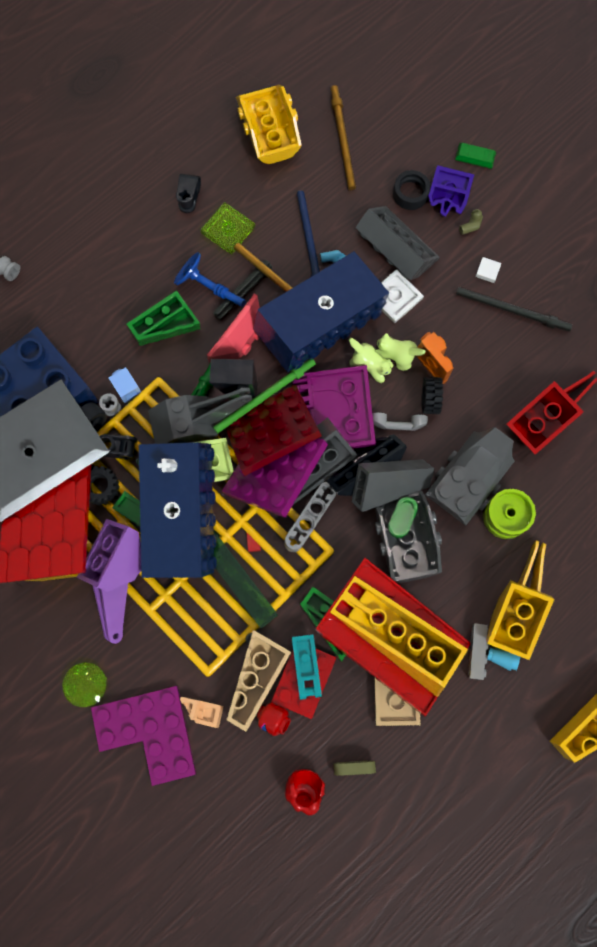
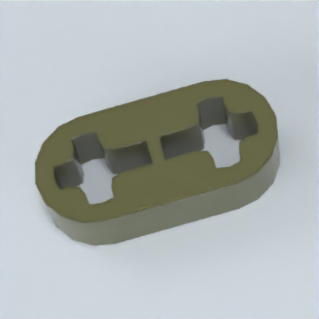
[333,760,376,776]

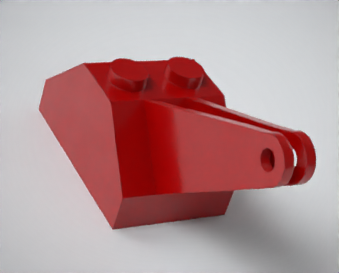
[506,371,597,455]

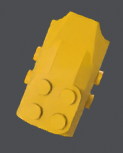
[236,85,301,164]

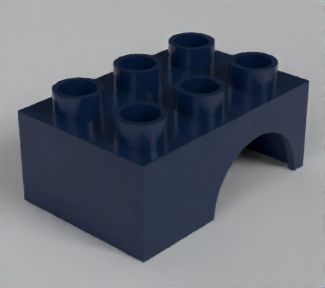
[0,326,99,417]

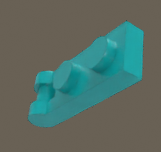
[292,634,322,700]

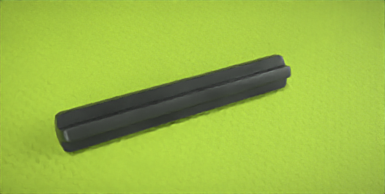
[213,260,272,320]

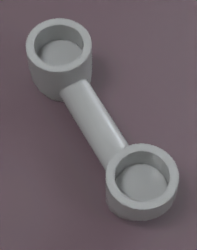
[372,413,428,431]

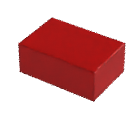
[247,532,261,552]

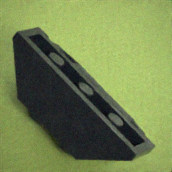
[327,434,407,496]

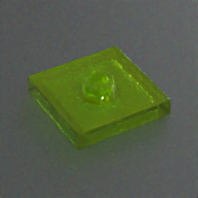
[201,202,255,254]

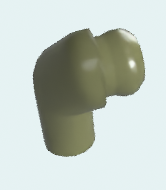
[459,209,483,235]

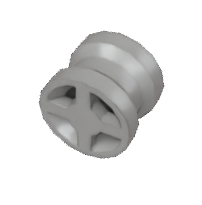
[0,256,20,281]

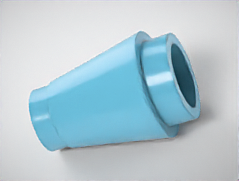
[487,647,520,671]

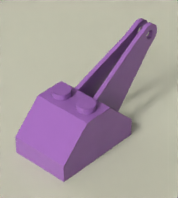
[77,519,141,644]

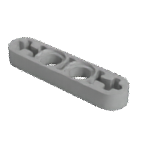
[284,482,336,552]

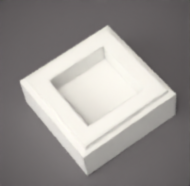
[476,257,501,283]

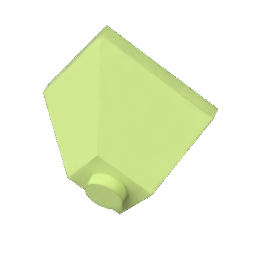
[192,438,234,482]

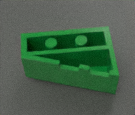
[126,290,200,346]
[300,587,346,662]

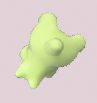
[376,333,425,371]
[349,338,393,383]

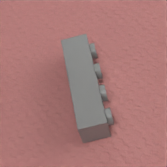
[468,623,489,680]

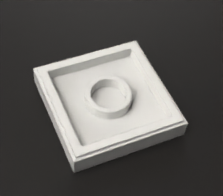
[381,269,424,323]

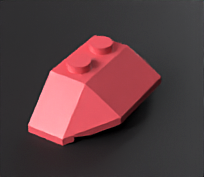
[207,293,260,363]

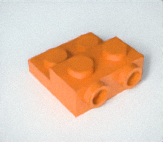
[416,332,453,384]

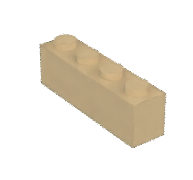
[227,630,291,732]

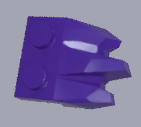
[429,165,474,218]

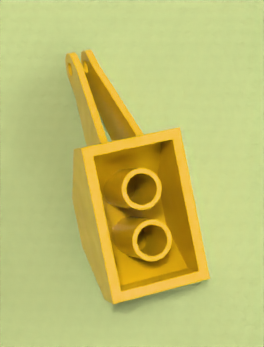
[486,540,554,660]

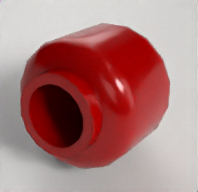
[257,702,291,736]

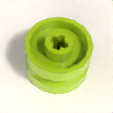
[483,489,536,539]

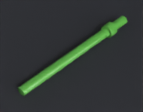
[213,359,316,434]

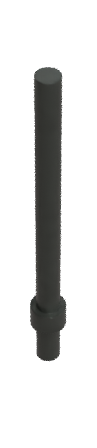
[456,287,573,332]

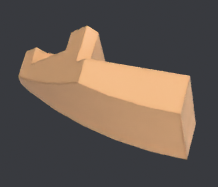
[180,697,224,728]

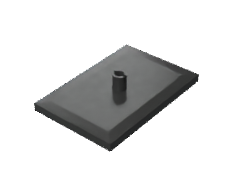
[0,380,110,522]

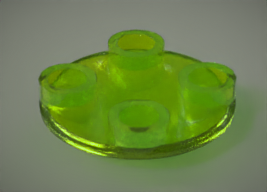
[63,663,107,707]

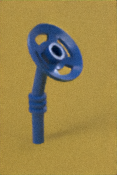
[174,252,246,307]

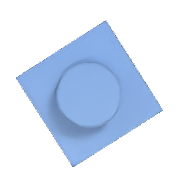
[109,367,141,403]

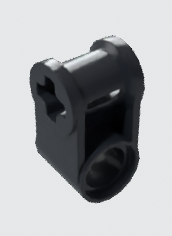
[176,174,201,213]
[100,434,138,460]

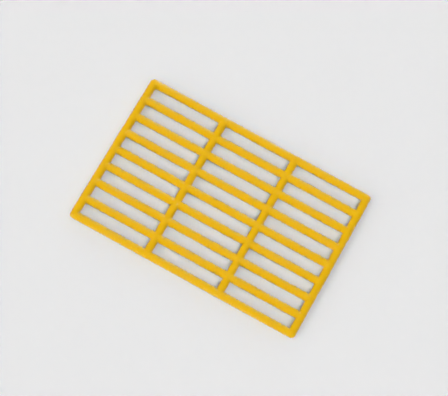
[87,377,334,677]

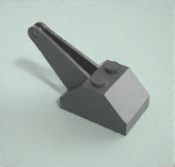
[148,388,252,444]

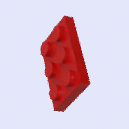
[271,648,337,719]

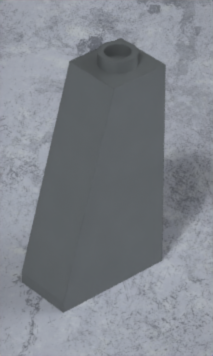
[351,459,434,511]

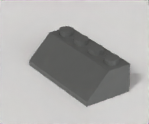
[355,206,440,280]
[292,417,358,506]

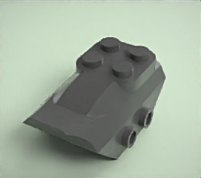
[425,427,515,526]
[375,491,442,583]

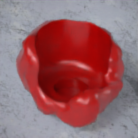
[285,769,325,816]

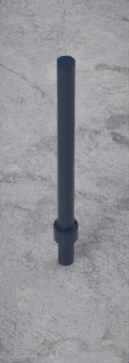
[297,191,320,277]

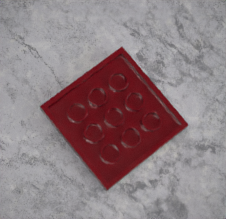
[226,385,322,476]

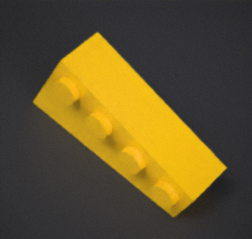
[550,694,597,763]

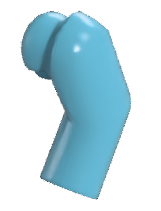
[320,250,346,263]

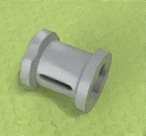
[99,393,121,417]

